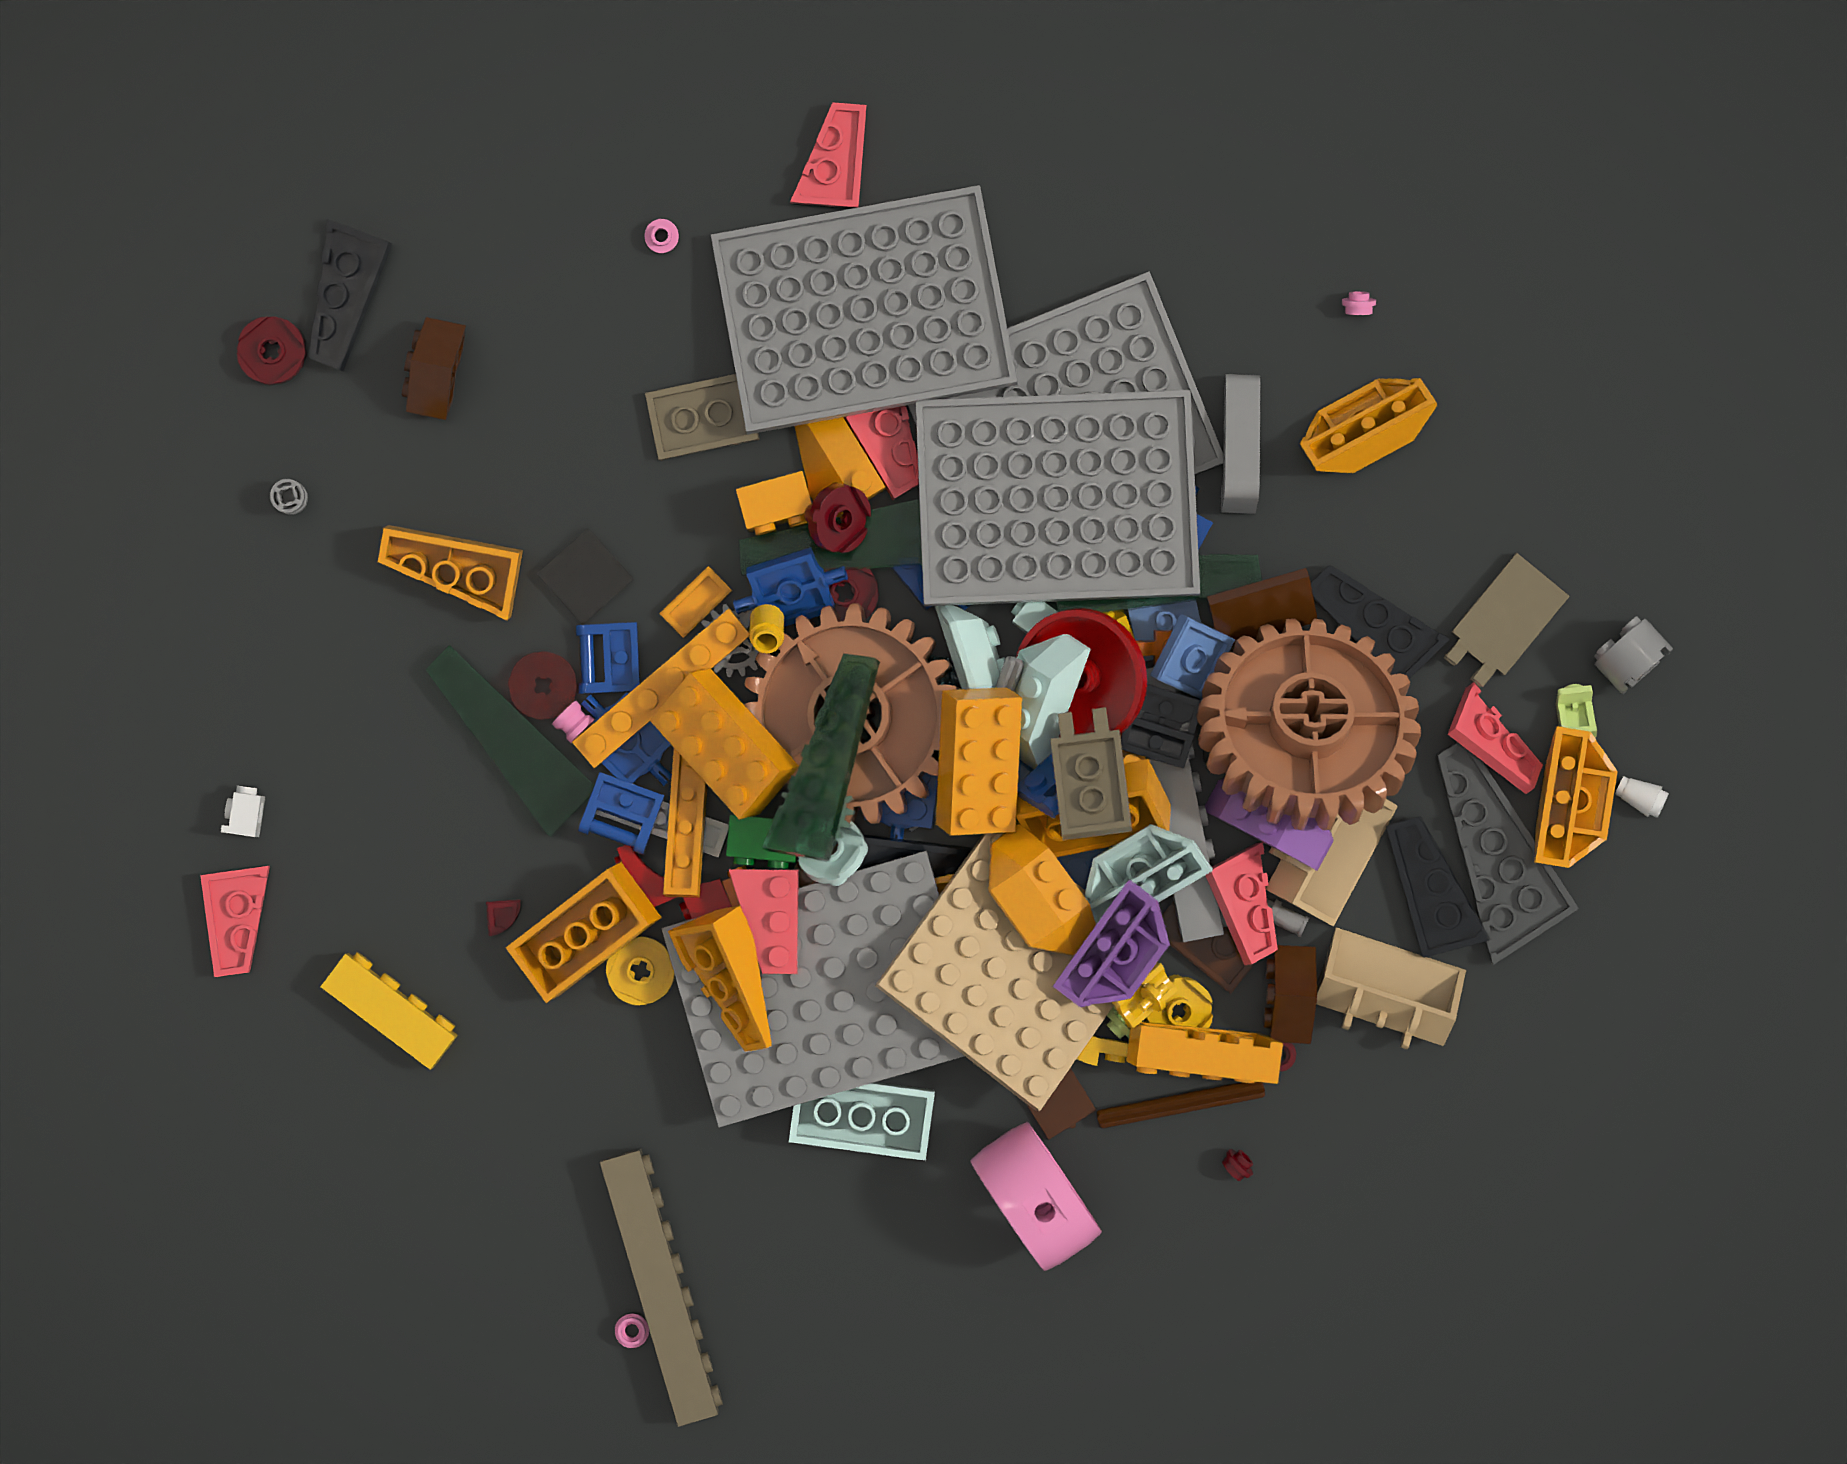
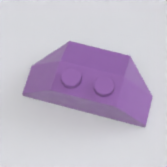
[1205,778,1334,871]
[1053,879,1170,1007]

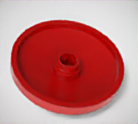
[1016,608,1147,737]

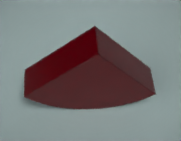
[486,899,521,936]

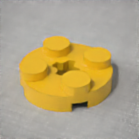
[606,936,675,1005]
[1146,974,1213,1028]

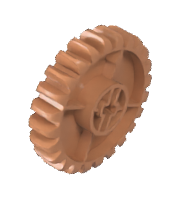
[744,603,960,824]
[1197,618,1421,831]

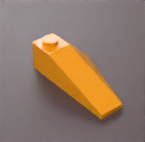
[794,417,886,519]
[668,906,772,1052]

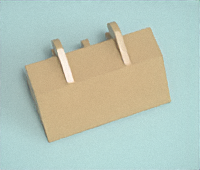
[1265,799,1398,927]
[1316,927,1466,1050]

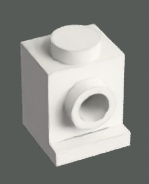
[221,786,265,837]

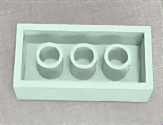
[789,1082,935,1161]

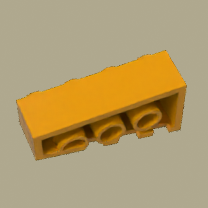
[378,525,523,621]
[1126,1022,1283,1084]

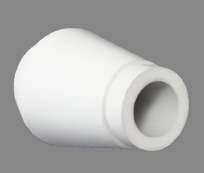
[1615,776,1669,818]

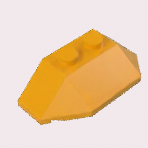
[1300,378,1437,473]
[1534,726,1618,868]
[988,823,1096,956]

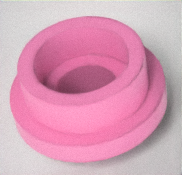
[644,219,679,253]
[1342,291,1376,315]
[615,1313,649,1348]

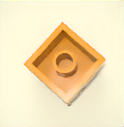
[736,471,812,537]

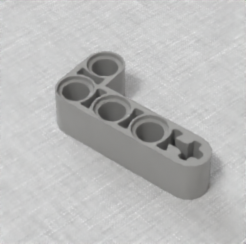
[1221,374,1260,514]

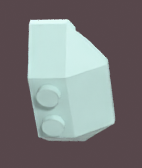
[935,605,1005,689]
[1015,634,1091,769]
[1085,824,1213,925]

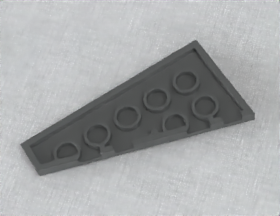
[1436,742,1579,965]

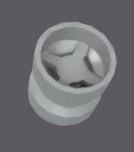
[270,479,308,515]

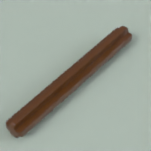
[1097,1081,1265,1128]

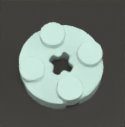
[797,818,868,886]

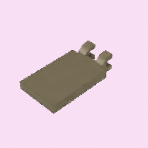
[645,374,760,461]
[1443,553,1570,688]
[1050,707,1132,840]

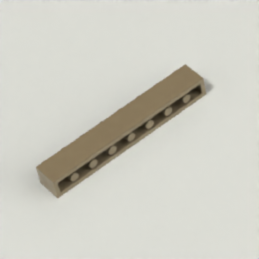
[600,1148,723,1427]

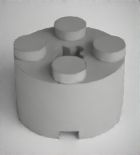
[1594,616,1673,695]

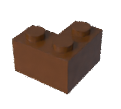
[402,317,466,420]
[1263,945,1317,1044]

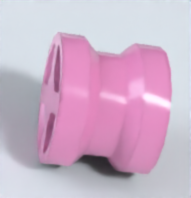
[552,701,594,744]

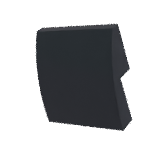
[1121,684,1202,769]

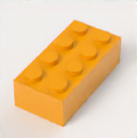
[650,668,800,819]
[936,687,1022,835]
[1016,759,1171,857]
[506,862,662,1003]

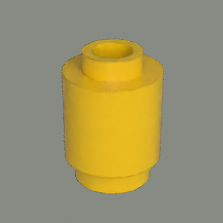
[749,604,784,653]

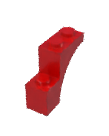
[614,845,732,921]

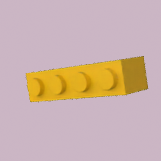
[321,952,458,1070]

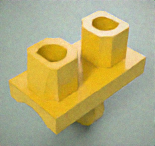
[1111,962,1178,1029]

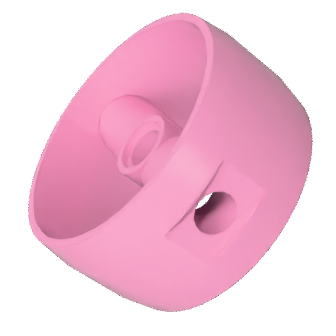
[970,1122,1102,1271]

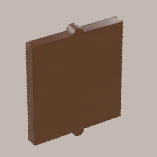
[1027,1068,1096,1140]

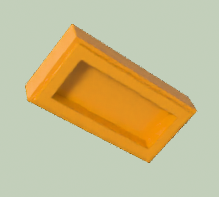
[659,566,732,638]

